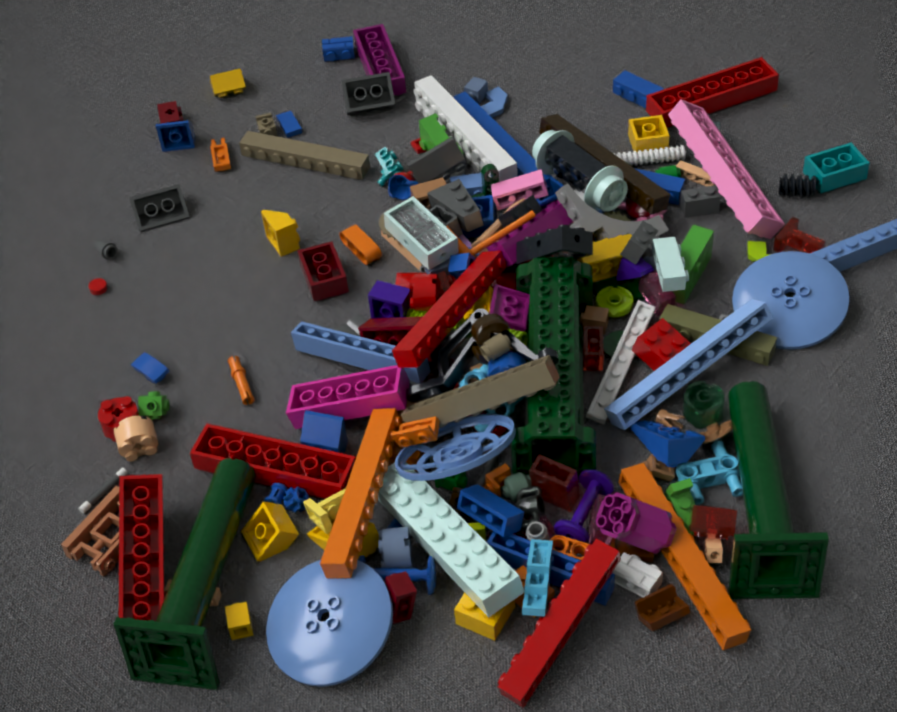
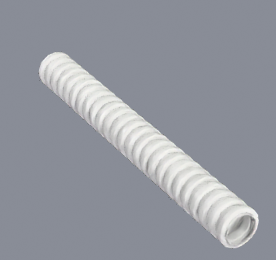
[613,145,686,166]

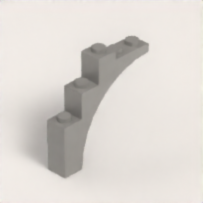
[555,183,669,241]

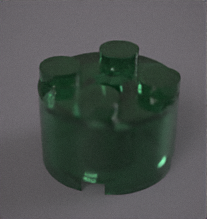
[683,381,725,429]

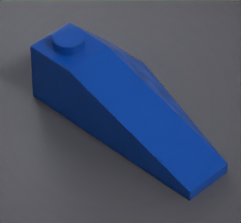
[629,420,705,467]

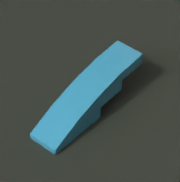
[522,539,553,617]

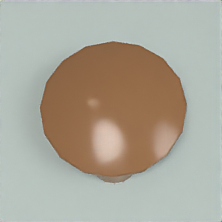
[699,420,733,444]

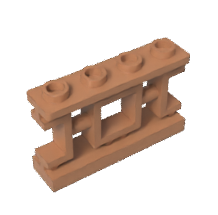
[61,486,119,576]

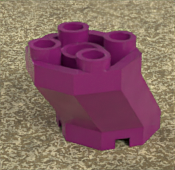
[596,492,677,554]

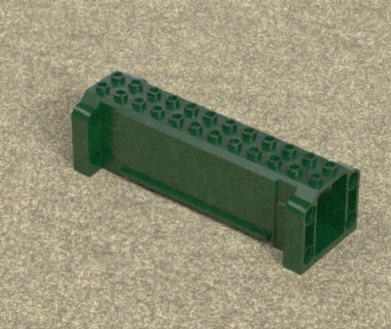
[511,257,596,483]

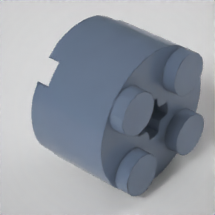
[378,526,413,569]

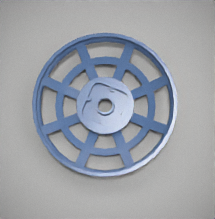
[395,414,516,481]

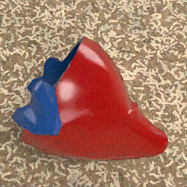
[388,171,418,200]

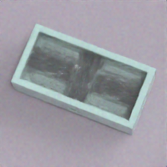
[384,196,459,270]

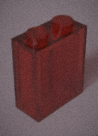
[529,454,580,512]

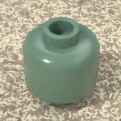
[501,472,533,502]

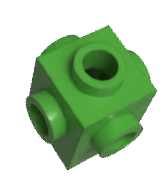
[138,391,170,419]

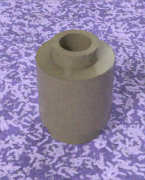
[480,333,511,361]

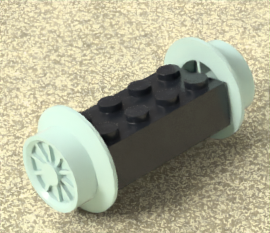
[532,130,628,212]

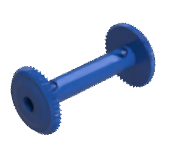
[358,555,436,595]

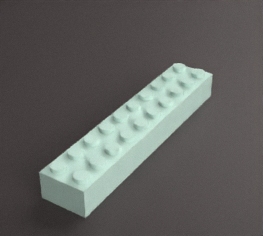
[378,462,525,618]

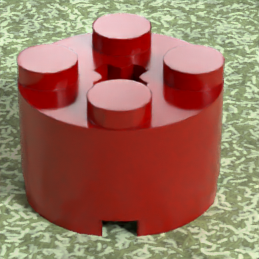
[409,274,440,312]
[98,396,139,442]

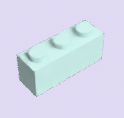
[652,237,689,292]

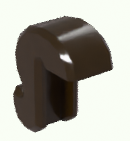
[471,314,510,365]

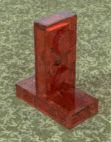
[773,217,825,254]

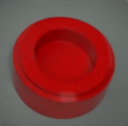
[88,278,108,295]

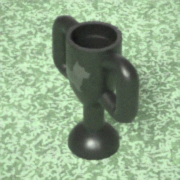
[514,486,545,530]

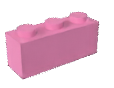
[491,169,548,210]

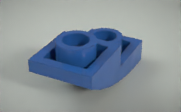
[131,352,169,384]

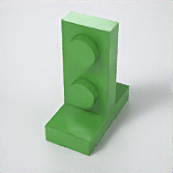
[664,478,705,536]

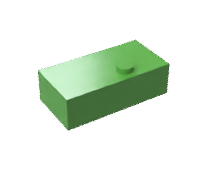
[663,225,714,304]

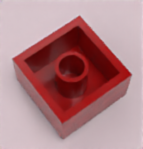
[631,318,691,371]

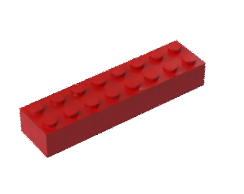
[646,57,779,128]
[190,423,356,499]
[119,474,165,621]

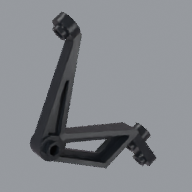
[406,308,559,403]

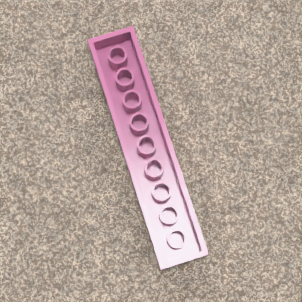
[668,99,785,239]

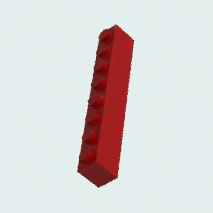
[498,538,621,708]

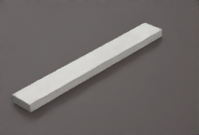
[586,300,656,424]

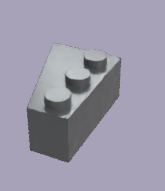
[427,179,483,232]

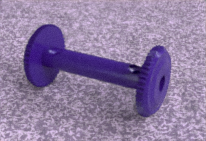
[554,470,614,543]

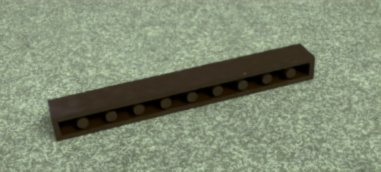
[539,114,670,215]

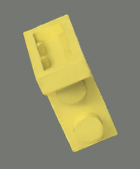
[303,488,346,534]

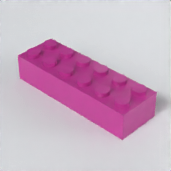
[286,365,410,429]

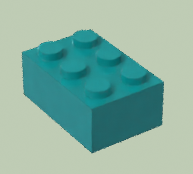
[803,142,870,193]

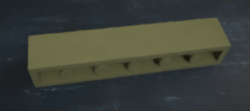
[659,304,777,366]

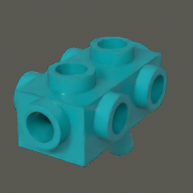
[375,146,404,186]

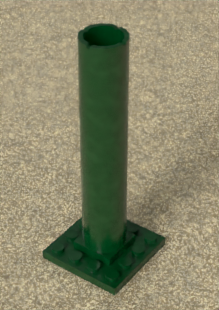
[728,381,829,599]
[113,458,256,690]

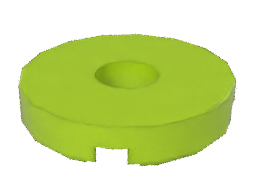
[596,286,634,317]

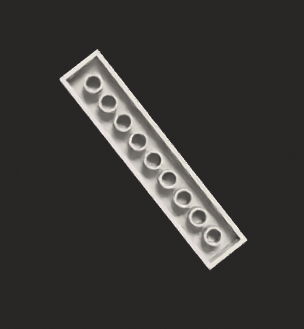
[414,75,517,186]

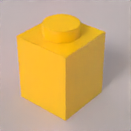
[225,602,254,640]

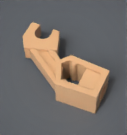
[705,514,723,563]

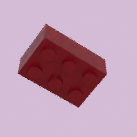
[298,241,349,301]

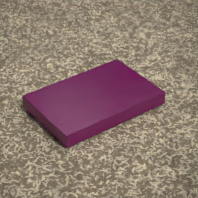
[489,284,530,332]

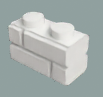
[612,553,663,597]

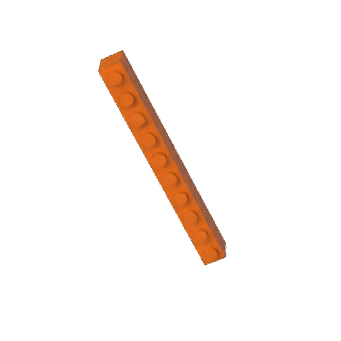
[320,408,402,578]
[618,463,751,650]

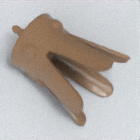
[655,409,685,429]

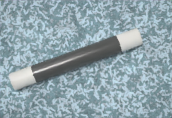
[78,467,128,514]

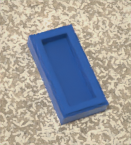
[276,111,303,138]

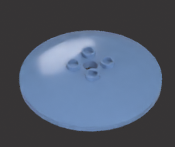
[732,251,849,350]
[266,560,393,687]

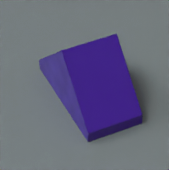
[616,257,654,281]

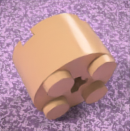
[114,416,158,462]

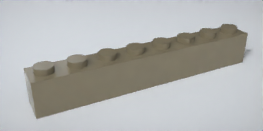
[239,131,370,180]
[401,355,560,429]

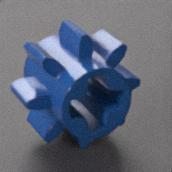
[283,486,309,513]

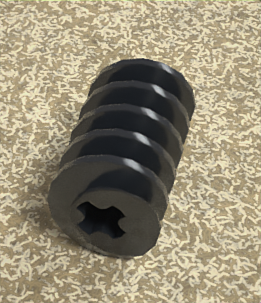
[778,173,816,197]

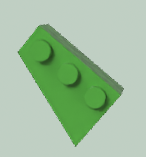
[419,113,463,154]

